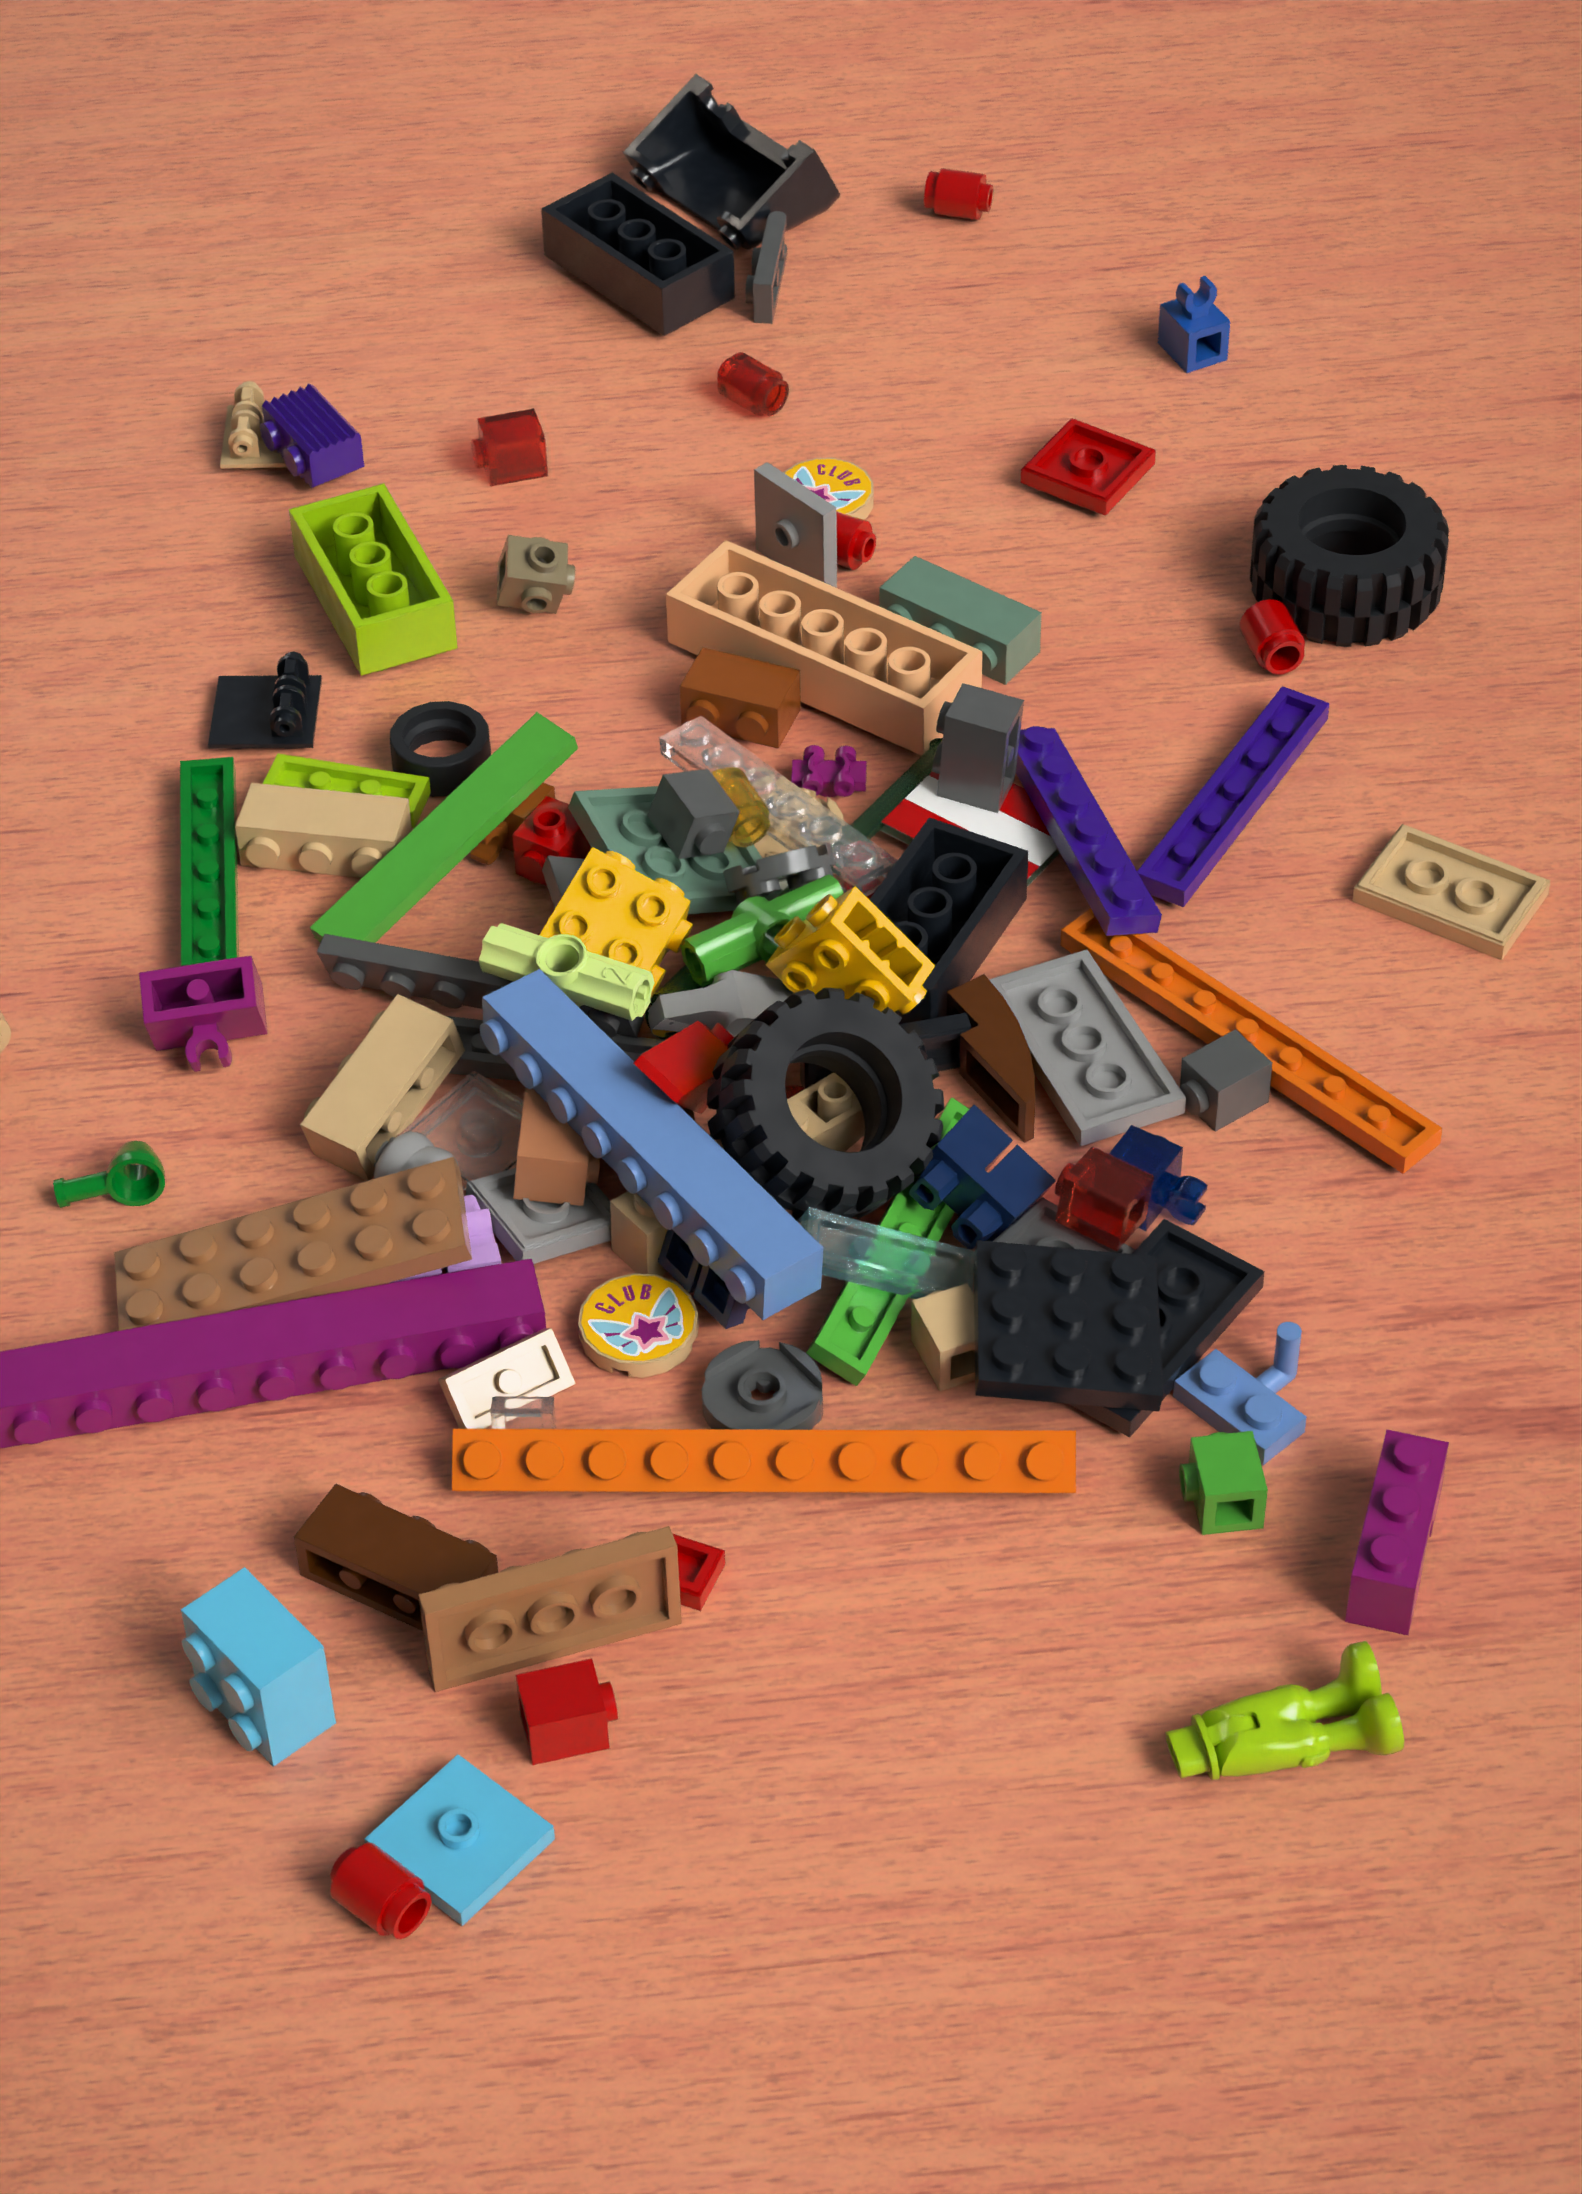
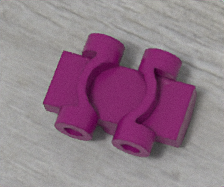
[791,745,867,797]

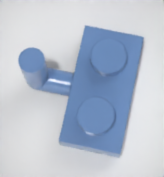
[1173,1322,1307,1465]

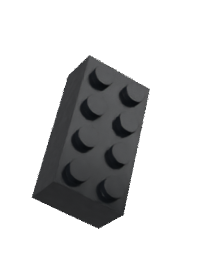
[541,172,735,336]
[869,818,1028,1024]

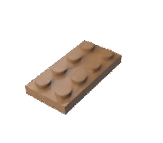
[418,1526,682,1692]

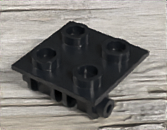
[208,652,322,749]

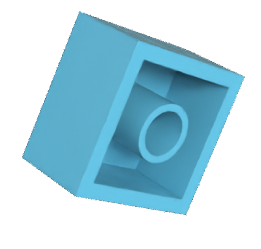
[181,1567,336,1767]

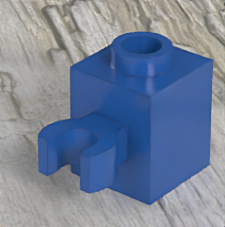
[1158,276,1230,373]

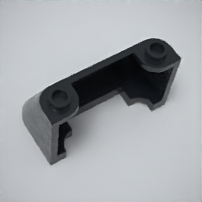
[623,74,840,250]

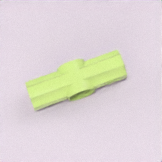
[479,923,655,1021]

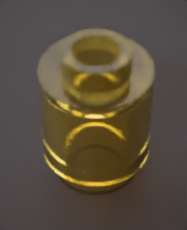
[711,767,770,847]

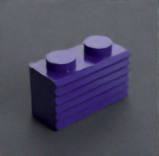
[260,383,364,488]

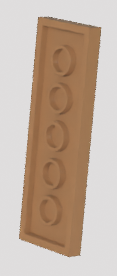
[114,1157,472,1331]

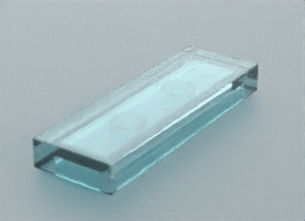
[801,1207,974,1299]

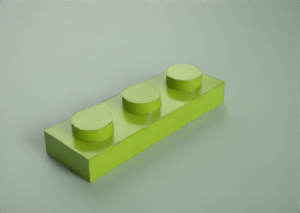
[263,753,431,828]

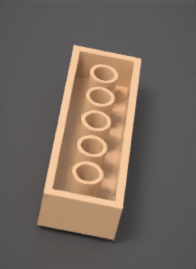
[666,540,982,757]

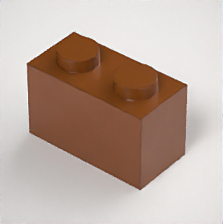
[679,647,801,749]

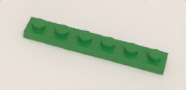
[180,757,239,966]

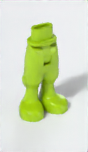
[1165,1641,1404,1780]

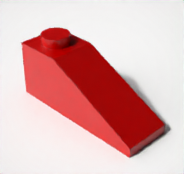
[633,1021,735,1114]

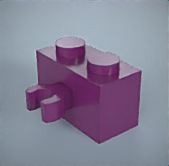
[139,955,268,1072]

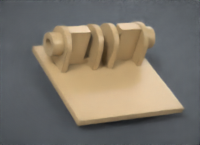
[220,381,287,470]

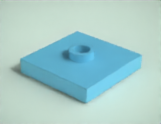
[365,1754,555,1926]

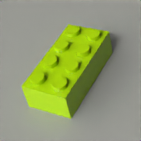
[289,483,458,676]

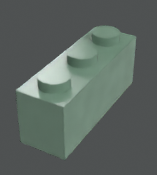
[879,556,1042,685]

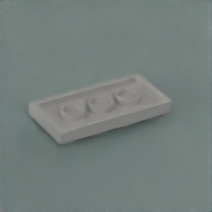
[989,949,1186,1147]

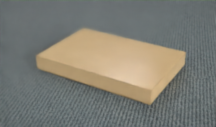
[1352,824,1550,960]

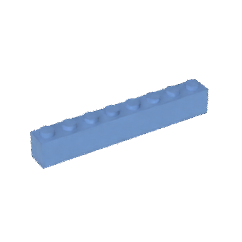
[480,969,823,1320]

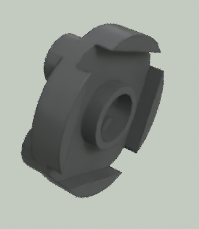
[723,843,836,903]
[702,1340,823,1430]

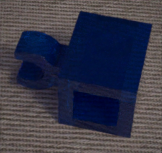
[1095,1125,1208,1231]

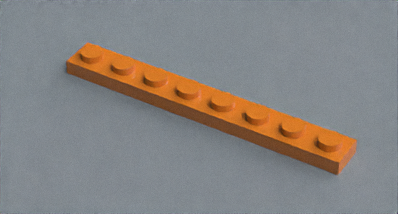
[1060,908,1443,1174]

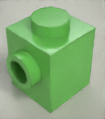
[1179,1431,1268,1535]

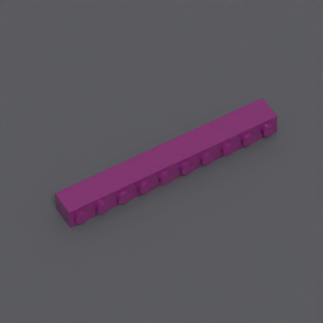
[0,1258,546,1449]

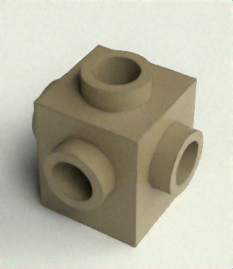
[497,535,575,614]

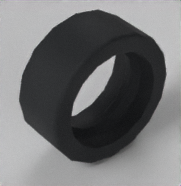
[390,701,491,797]

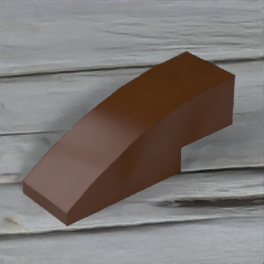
[946,974,1035,1143]

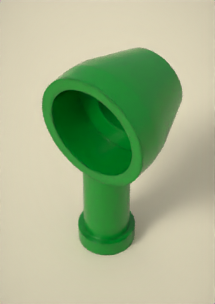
[53,1141,165,1208]

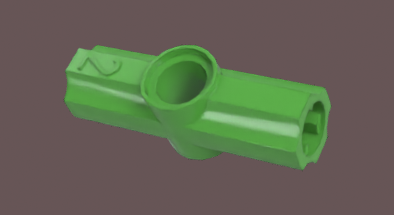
[680,874,844,987]

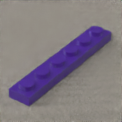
[1137,686,1330,907]
[1016,726,1162,936]

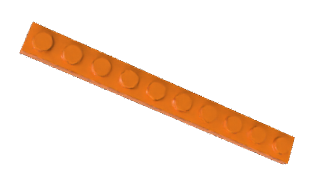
[452,1429,1076,1493]

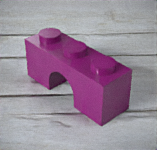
[1345,1430,1449,1636]

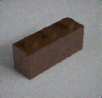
[294,1484,499,1631]

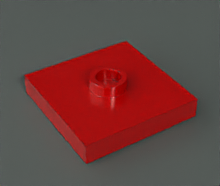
[1021,418,1156,516]

